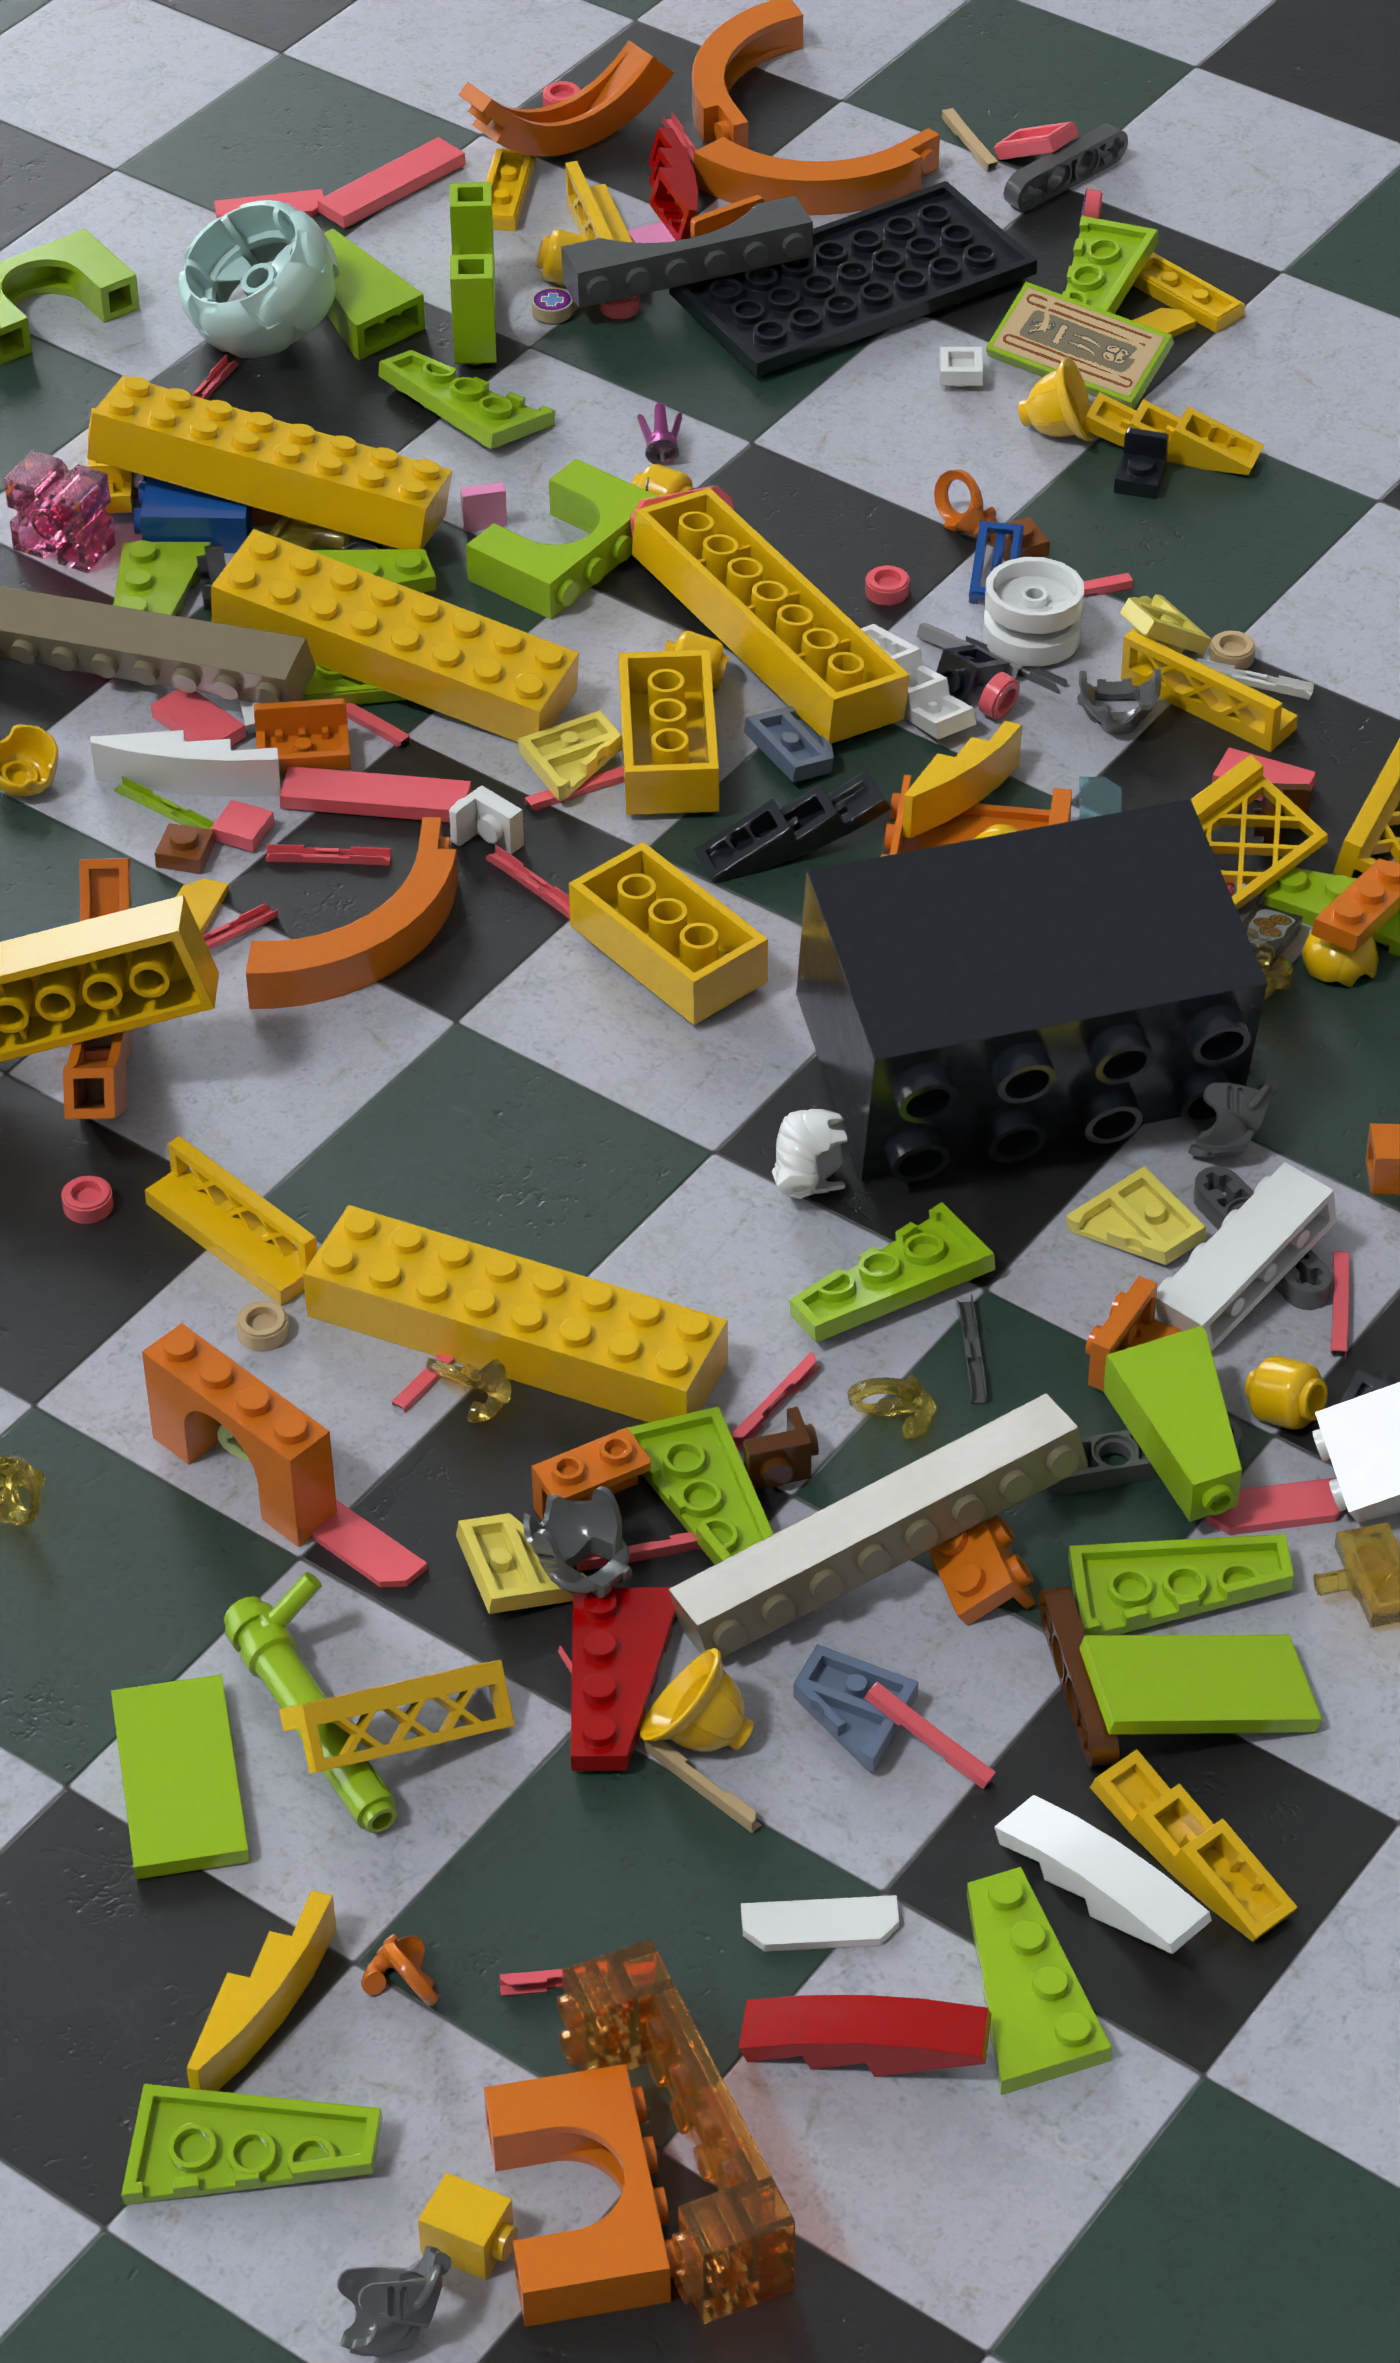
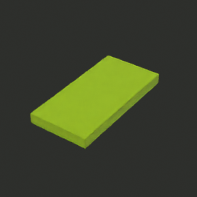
[1079,1634,1322,1735]
[111,1674,250,1880]

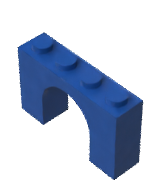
[134,475,253,553]

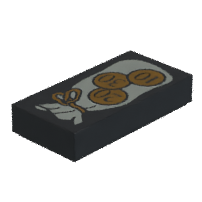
[1242,904,1303,969]

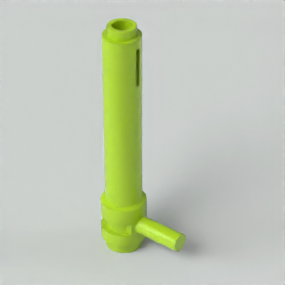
[224,1572,397,1833]

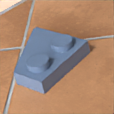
[744,706,834,782]
[793,1644,919,1772]

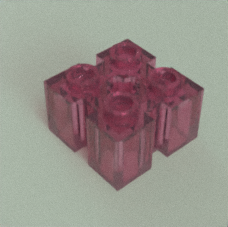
[4,450,116,573]

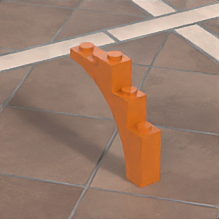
[63,858,132,1119]

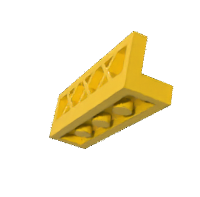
[565,161,633,242]
[1121,630,1298,752]
[145,1136,317,1306]
[279,1660,515,1774]

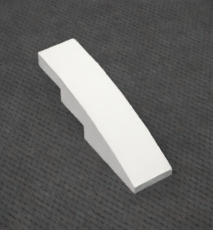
[861,624,976,740]
[90,730,281,796]
[995,1795,1212,1954]

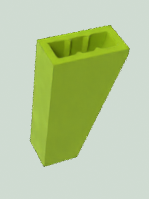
[324,229,426,360]
[1103,1325,1242,1522]

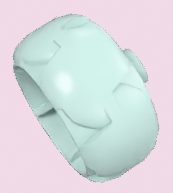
[178,200,339,358]

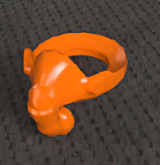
[934,469,997,538]
[361,1934,440,2006]

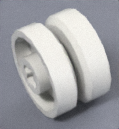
[983,557,1084,667]

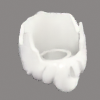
[772,1109,847,1199]

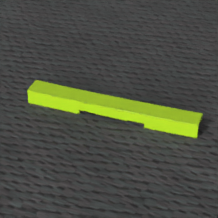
[114,776,214,830]

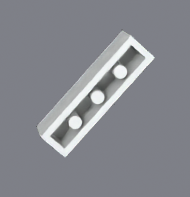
[1156,1162,1337,1352]

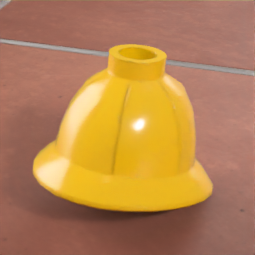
[1018,357,1095,443]
[639,1648,754,1752]

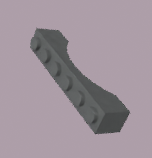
[561,196,813,308]

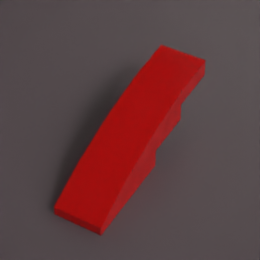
[648,128,698,241]
[739,1995,992,2077]

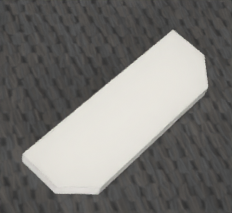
[741,1895,899,1952]

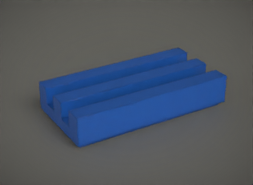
[969,521,1024,604]

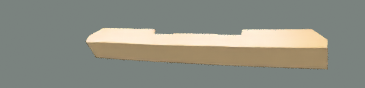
[942,108,998,172]
[645,1740,762,1833]

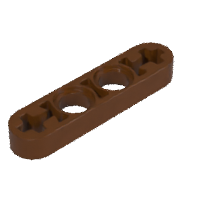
[1038,1586,1119,1768]

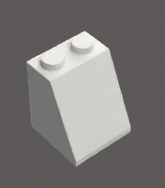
[1312,1382,1400,1523]

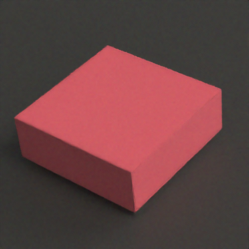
[210,800,275,852]

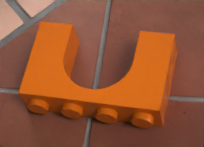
[142,1323,337,1547]
[483,2064,680,2327]

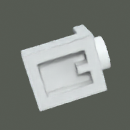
[449,785,524,854]

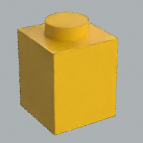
[418,2172,518,2281]

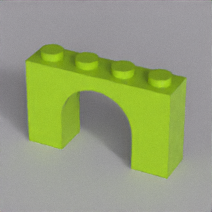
[449,182,497,365]
[0,228,140,365]
[466,458,658,620]

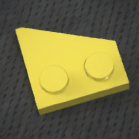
[1120,594,1212,655]
[518,710,622,801]
[1066,1166,1207,1265]
[456,1513,587,1614]

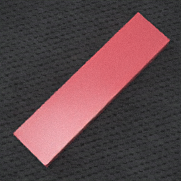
[317,137,466,229]
[279,766,472,823]

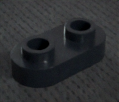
[196,544,226,610]

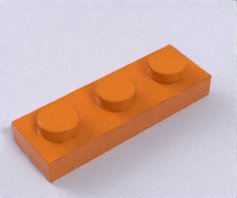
[1311,858,1400,953]

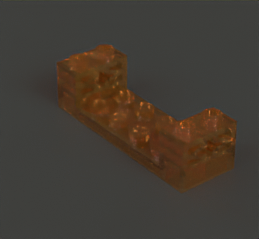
[556,1939,795,2324]

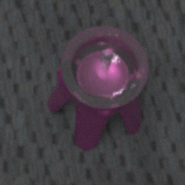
[637,402,682,466]

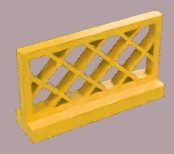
[1333,738,1400,877]
[1191,754,1328,910]

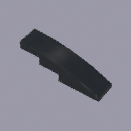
[694,770,892,884]

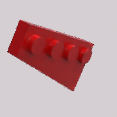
[571,1587,677,1771]

